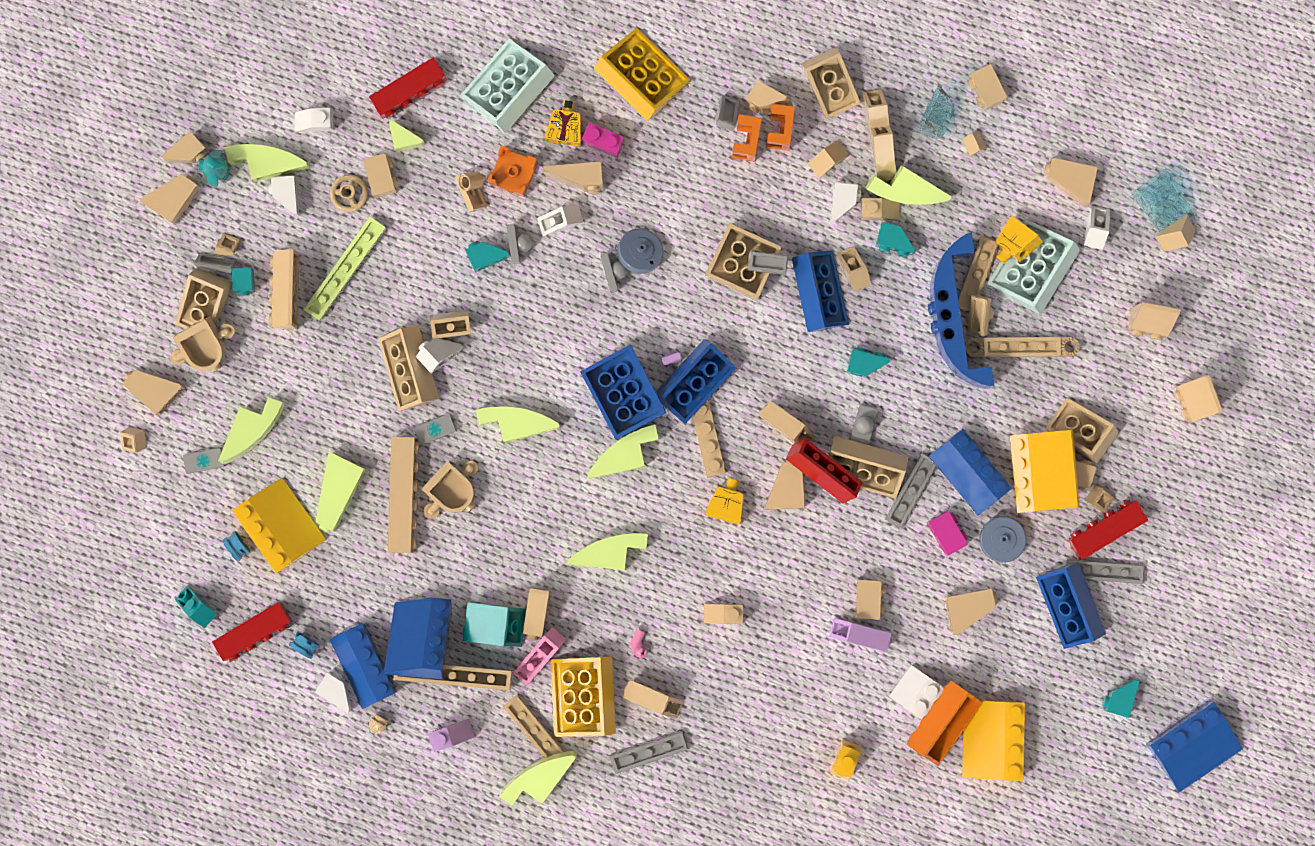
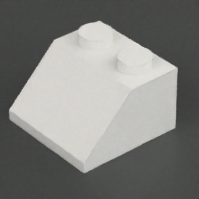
[889,665,943,720]

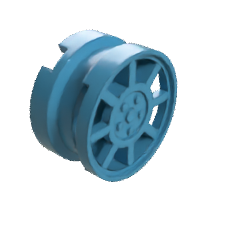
[222,531,251,562]
[289,632,320,659]

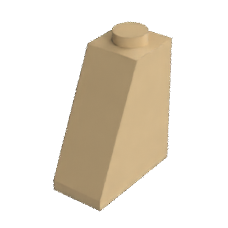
[1044,158,1098,207]
[140,174,201,225]
[122,370,185,416]
[759,401,816,444]
[765,460,804,510]
[523,588,551,640]
[944,588,998,635]
[623,680,684,719]

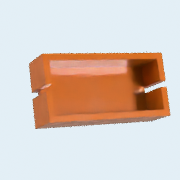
[906,681,982,766]

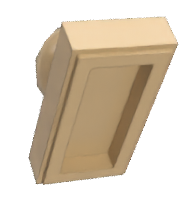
[968,294,994,336]

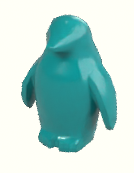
[199,150,231,187]

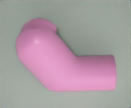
[630,629,647,658]

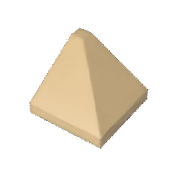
[215,233,241,255]

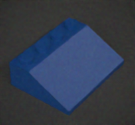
[580,344,667,440]
[384,598,452,680]
[1146,701,1243,792]

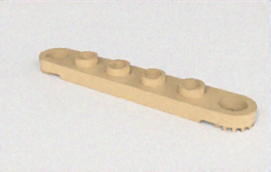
[965,337,1080,357]

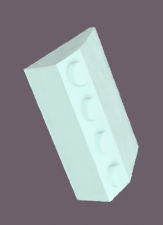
[460,39,555,133]
[987,219,1080,315]

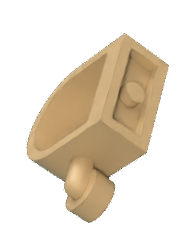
[170,316,236,372]
[421,461,478,519]

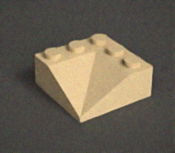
[705,223,782,301]

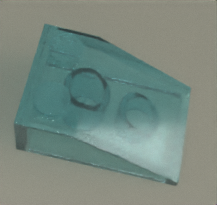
[916,86,955,140]
[1131,169,1196,232]

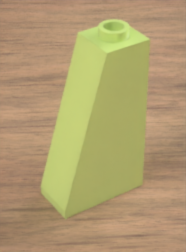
[315,452,366,533]

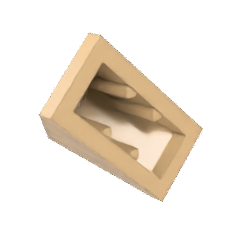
[808,140,849,178]
[1155,214,1196,251]

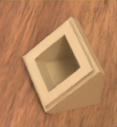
[962,131,987,156]

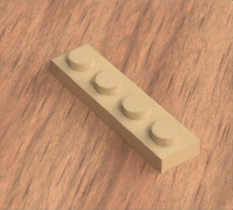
[693,400,726,478]

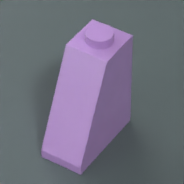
[829,618,891,652]
[428,719,475,752]

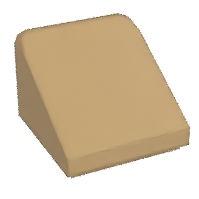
[1085,485,1115,513]

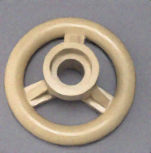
[330,175,368,212]

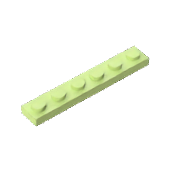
[303,217,386,321]

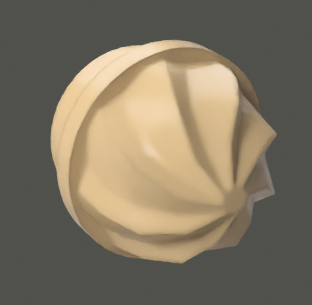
[369,713,388,733]

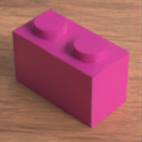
[582,122,625,158]
[927,511,968,556]

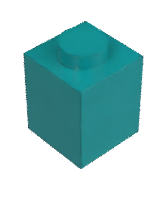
[232,267,255,296]

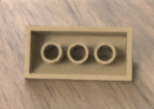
[269,249,299,330]
[378,325,439,411]
[828,436,909,499]

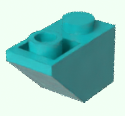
[875,222,915,257]
[846,347,890,378]
[175,585,217,628]

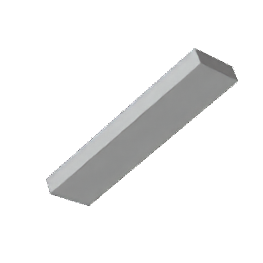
[884,453,936,529]
[1066,559,1145,584]
[609,731,689,774]

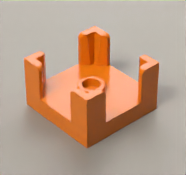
[766,104,795,151]
[732,114,762,162]
[487,145,538,197]

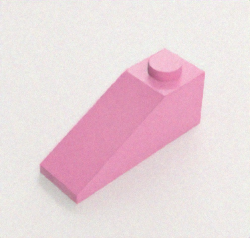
[513,627,567,686]

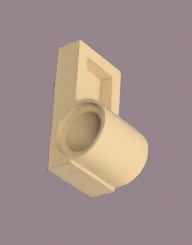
[455,171,487,212]

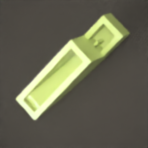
[224,144,310,182]
[865,165,952,205]
[218,397,285,464]
[476,406,560,443]
[587,425,659,479]
[567,533,648,570]
[499,751,577,805]

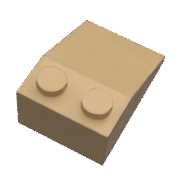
[801,48,861,119]
[543,161,604,194]
[175,268,232,329]
[1127,302,1181,340]
[1174,375,1223,423]
[1045,398,1118,464]

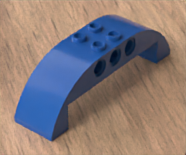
[928,233,994,389]

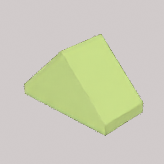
[389,120,425,152]

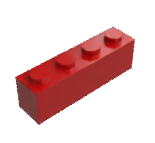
[369,57,447,119]
[786,438,863,504]
[1067,499,1149,560]
[212,602,293,663]

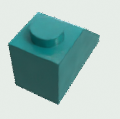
[465,241,510,273]
[1102,679,1140,718]

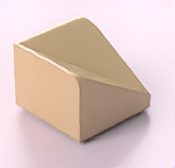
[120,427,146,453]

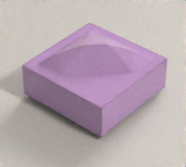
[661,352,682,367]

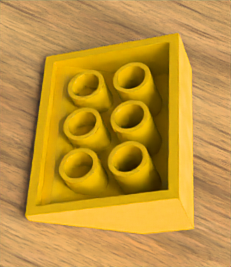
[594,28,690,121]
[1010,430,1080,513]
[232,478,326,573]
[551,656,616,737]
[962,700,1025,781]

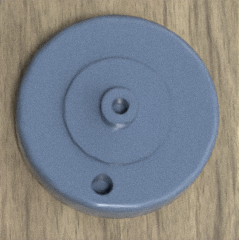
[617,229,664,274]
[979,516,1027,563]

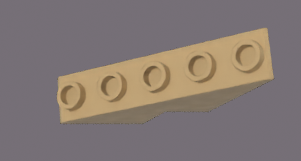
[862,89,896,181]

